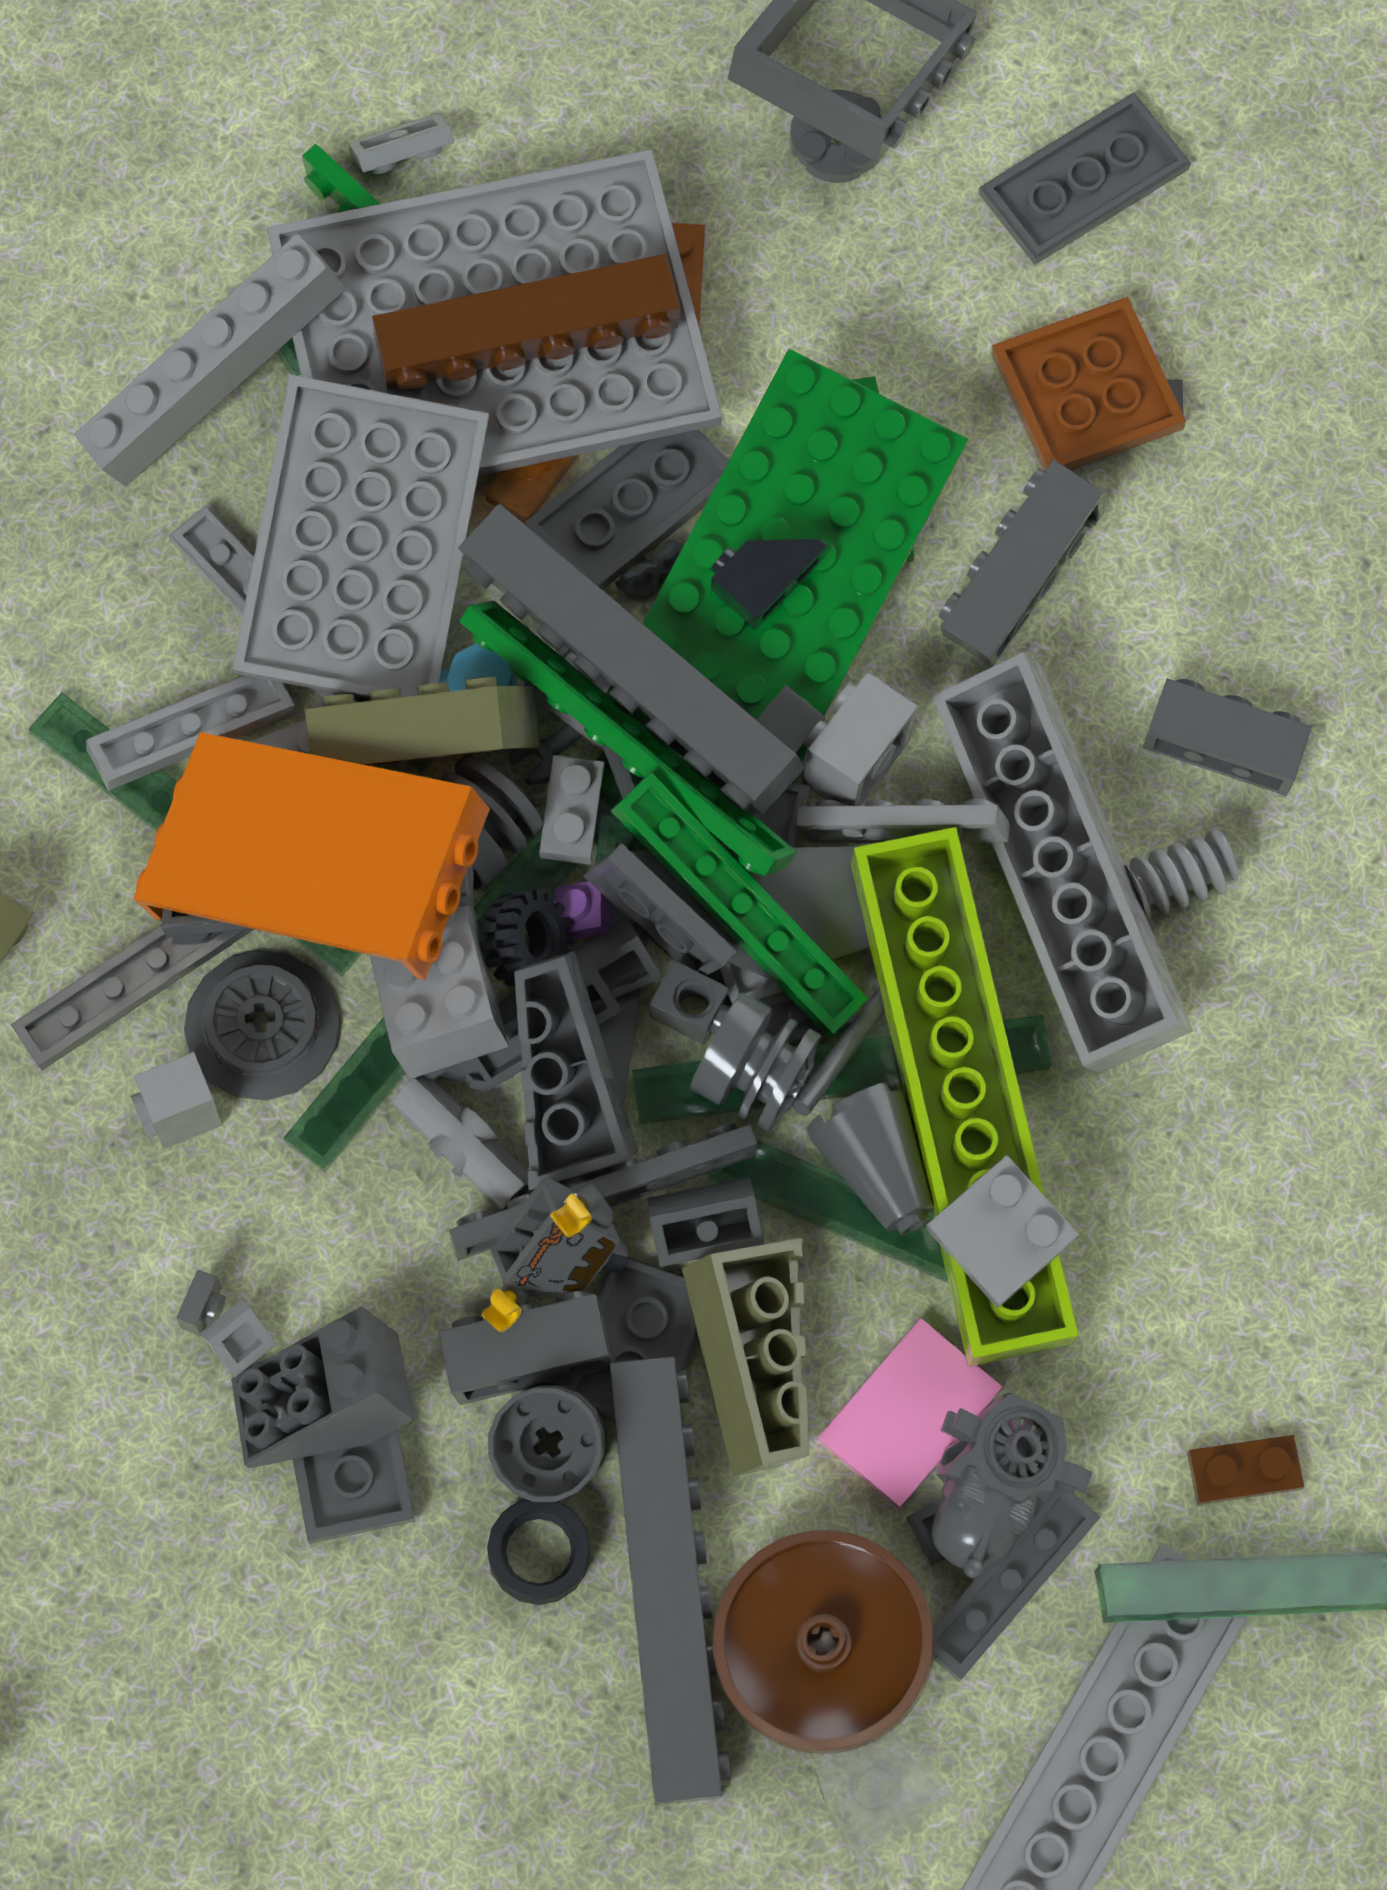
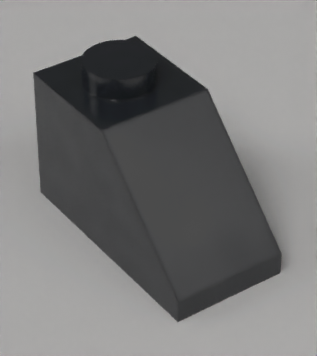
[710,539,827,630]

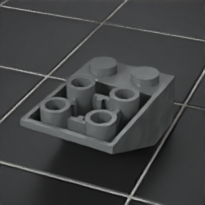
[231,1306,414,1468]

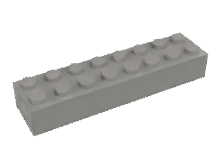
[933,652,1193,1073]

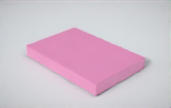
[817,1318,1002,1510]

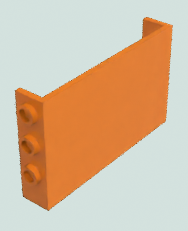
[133,732,490,980]

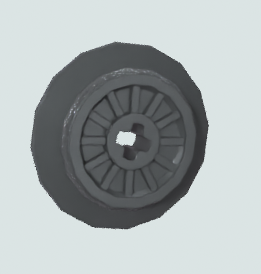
[184,950,340,1101]

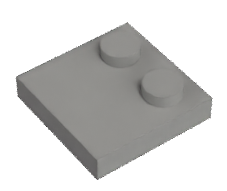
[926,1155,1079,1308]

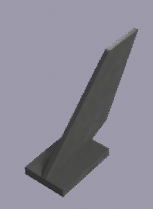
[583,843,870,980]

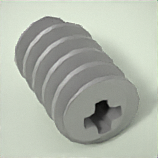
[1125,829,1239,921]

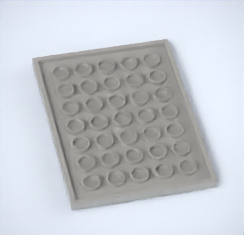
[267,149,722,476]

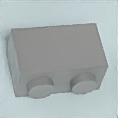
[130,1052,222,1149]

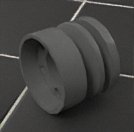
[441,754,543,892]
[689,992,822,1132]
[488,1385,607,1502]

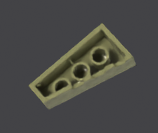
[305,677,540,766]
[682,1238,809,1477]

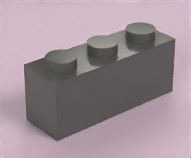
[1142,678,1312,796]
[439,1291,614,1405]

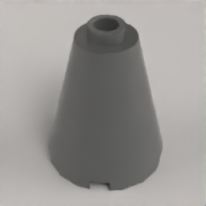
[807,1082,934,1235]

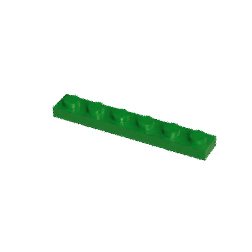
[611,772,868,1037]

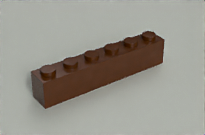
[372,253,680,391]

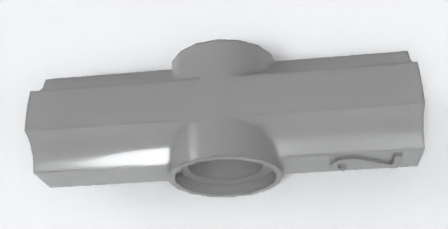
[391,1075,529,1211]

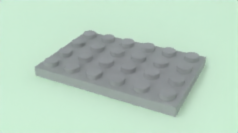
[232,374,489,699]

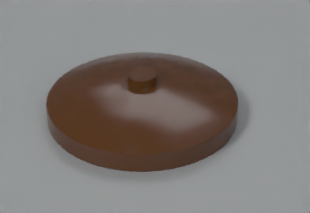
[713,1530,934,1754]

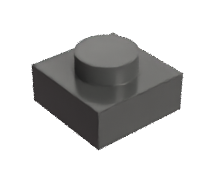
[176,1269,226,1336]

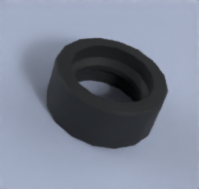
[487,1499,590,1605]

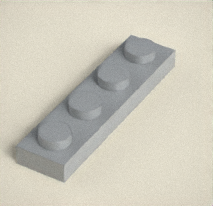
[86,675,294,791]
[796,799,1010,843]

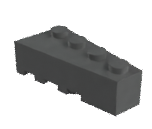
[939,460,1104,667]
[514,951,638,1190]

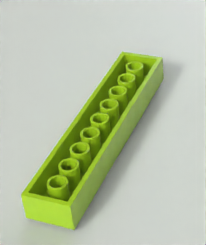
[851,827,1079,1367]

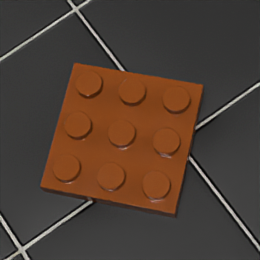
[991,297,1186,471]

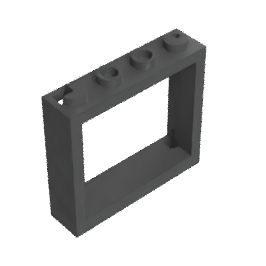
[727,0,977,162]

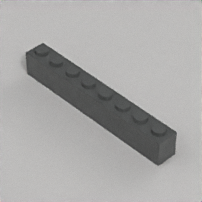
[458,503,804,815]
[610,1357,731,1806]

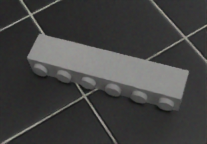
[73,233,347,487]

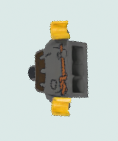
[481,1177,628,1333]

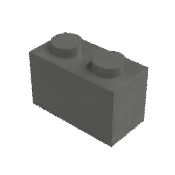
[647,1177,764,1267]

